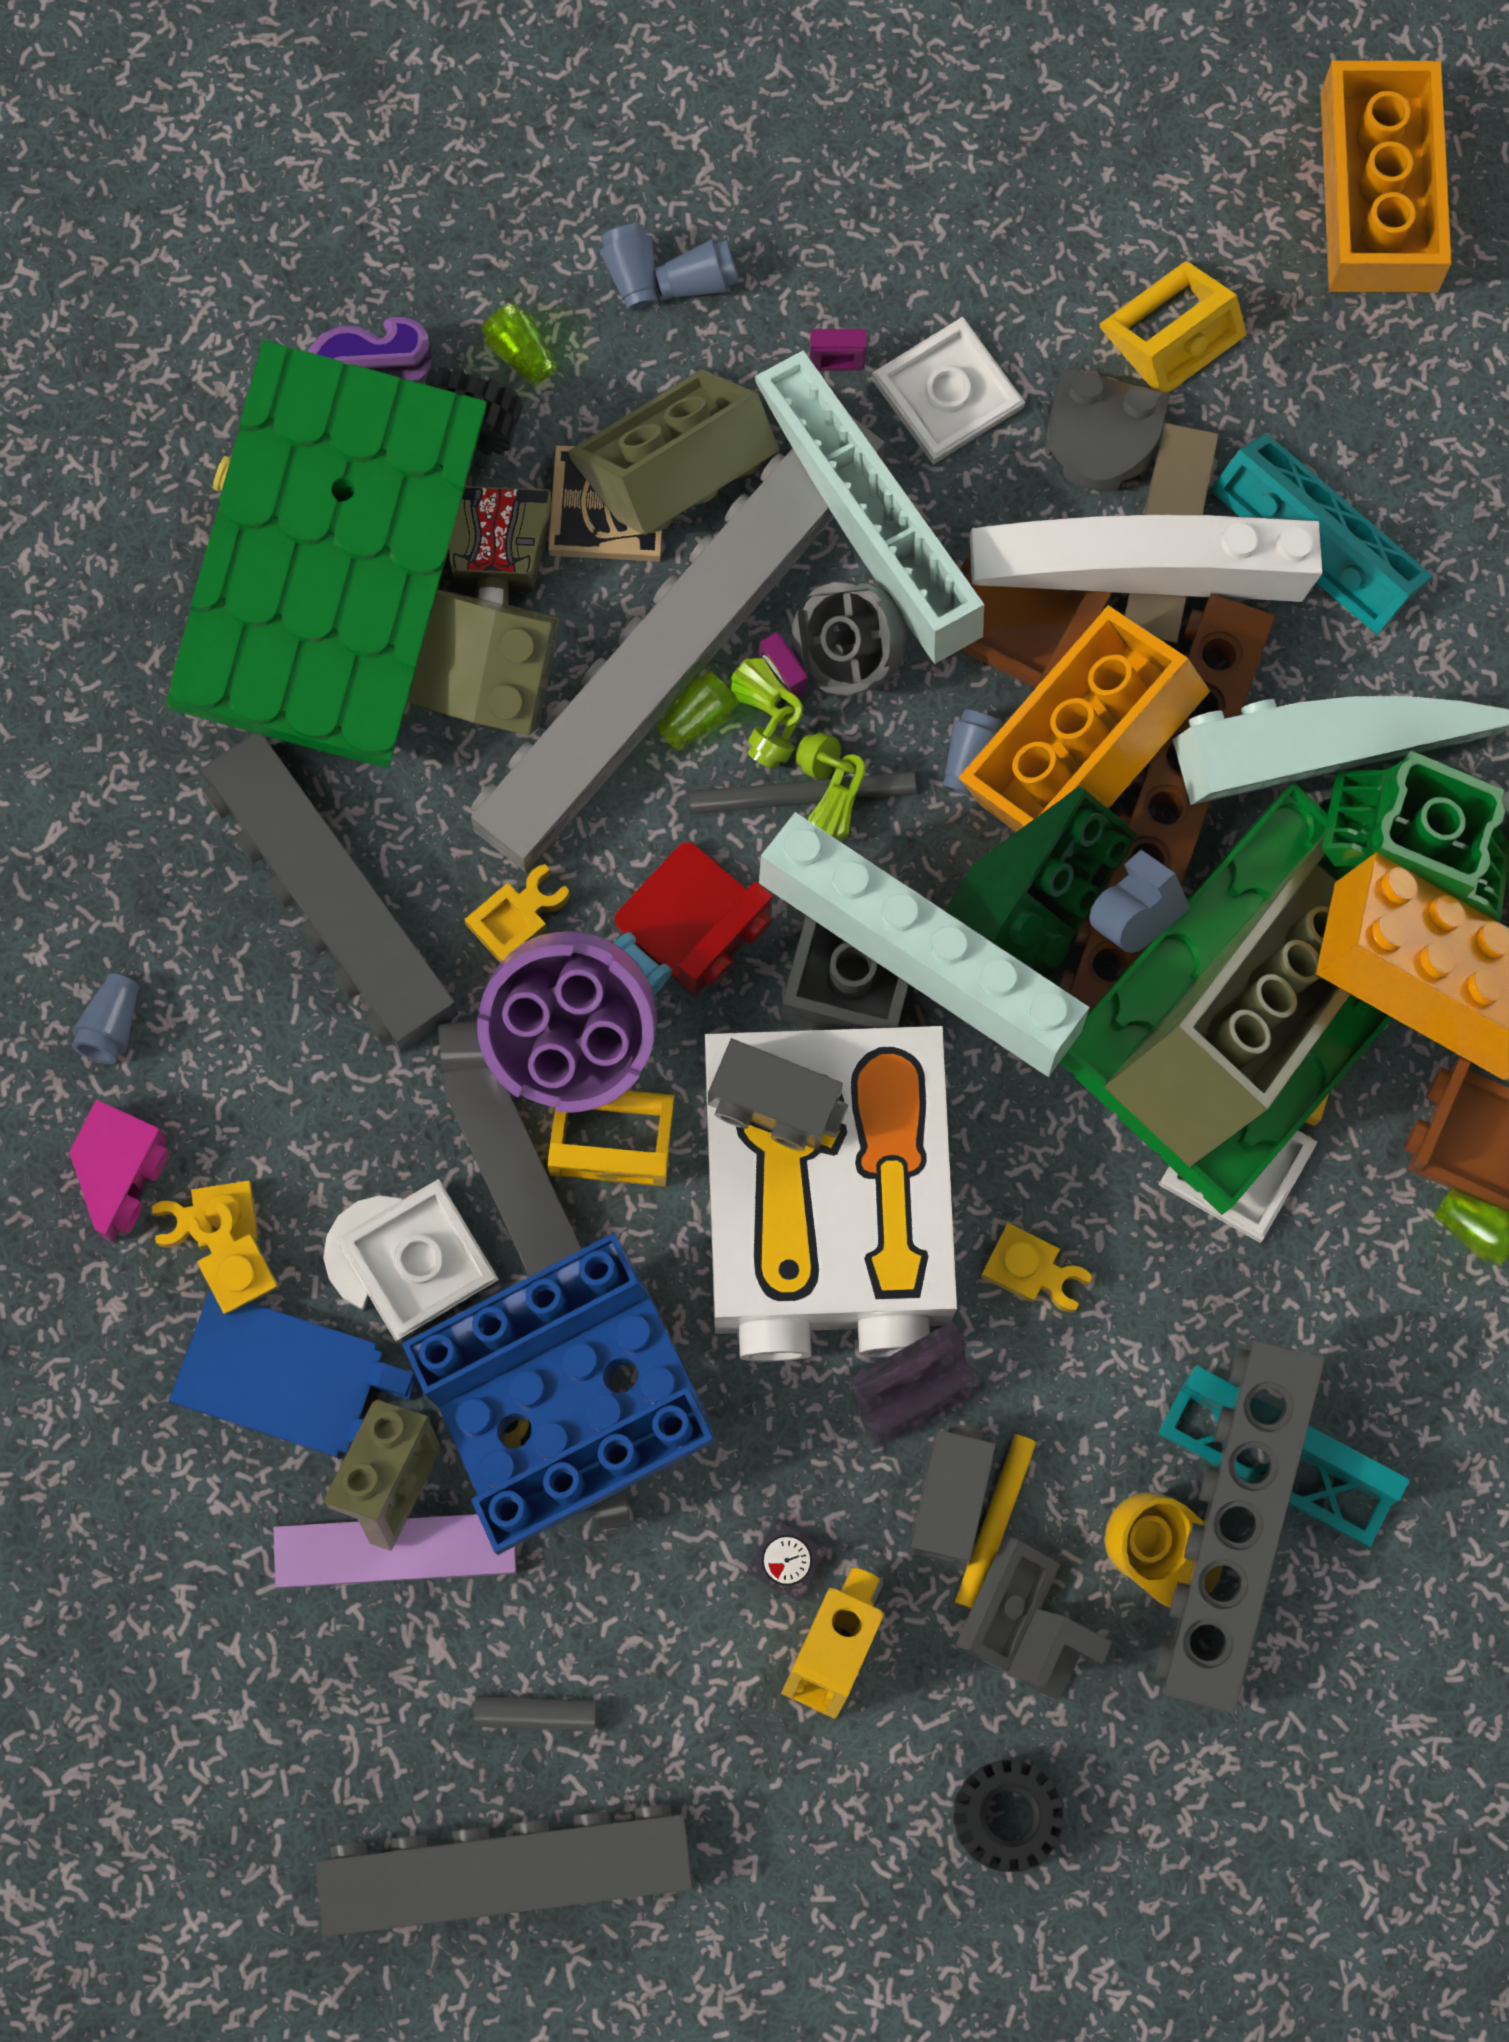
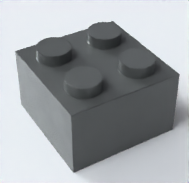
[780,915,909,1030]

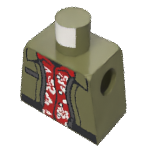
[449,486,552,605]

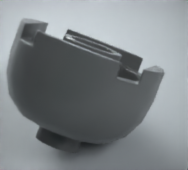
[792,580,908,696]

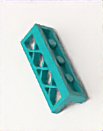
[1209,433,1433,635]
[1157,1365,1410,1548]

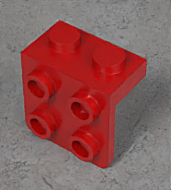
[614,842,773,997]

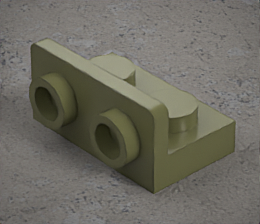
[324,1400,442,1551]

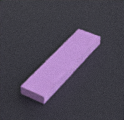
[273,1514,517,1589]

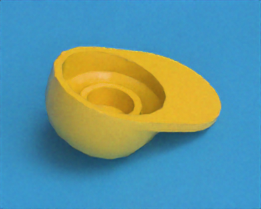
[1104,1492,1223,1608]

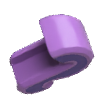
[307,317,432,382]

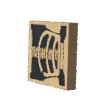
[548,445,662,562]

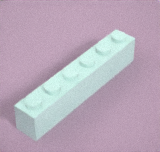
[759,812,1089,1077]

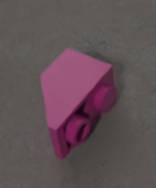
[69,1100,169,1243]

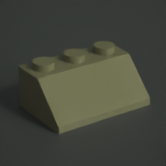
[568,369,780,535]

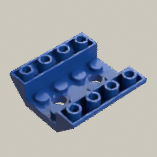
[402,1233,715,1555]

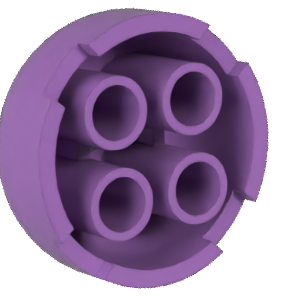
[477,931,657,1113]

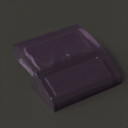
[848,1321,978,1450]

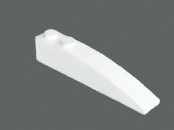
[970,515,1322,602]

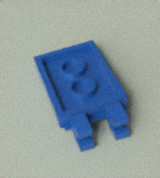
[169,1290,417,1459]

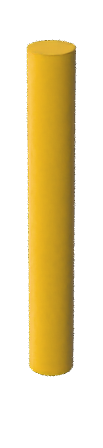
[954,1434,1037,1609]

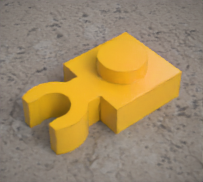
[464,864,570,963]
[151,1181,259,1250]
[187,1202,279,1315]
[981,1223,1092,1313]

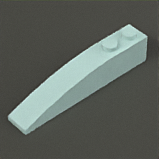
[755,350,984,664]
[1173,696,1509,805]

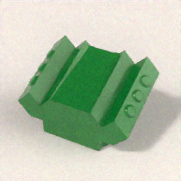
[1321,751,1509,923]

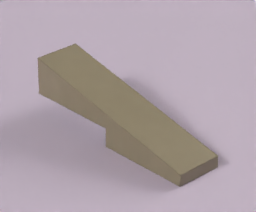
[1123,423,1218,648]

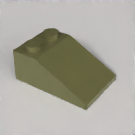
[408,589,561,735]

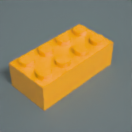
[1320,60,1451,293]
[958,605,1210,832]
[1316,852,1509,1080]

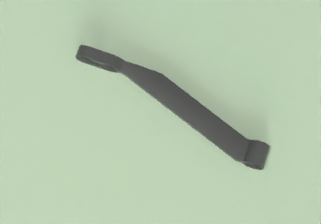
[438,1020,630,1529]

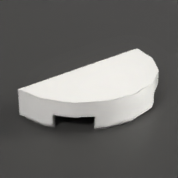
[323,1195,403,1311]

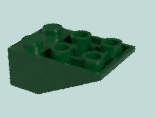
[944,786,1137,979]

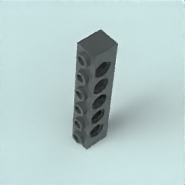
[1154,1337,1325,1714]

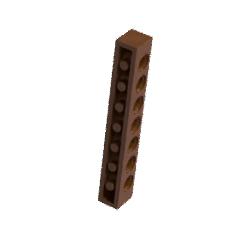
[1059,593,1275,1011]

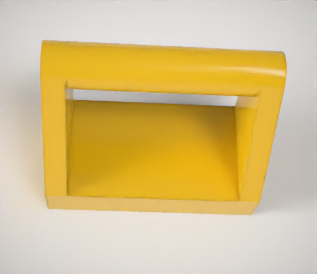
[1099,261,1247,393]
[548,1090,674,1187]

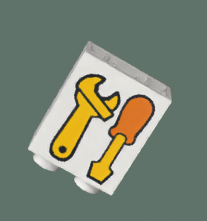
[705,1026,957,1362]

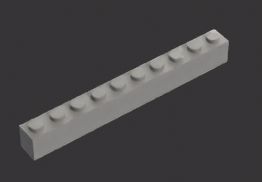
[471,415,885,873]

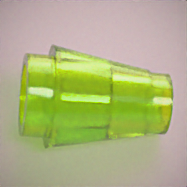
[480,301,559,387]
[655,670,740,752]
[1433,1189,1509,1267]

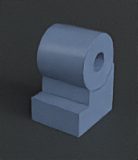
[1089,850,1190,953]

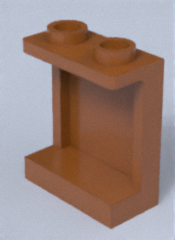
[960,550,1113,688]
[1404,1057,1509,1216]

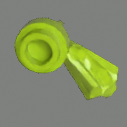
[731,658,803,769]
[796,732,865,843]

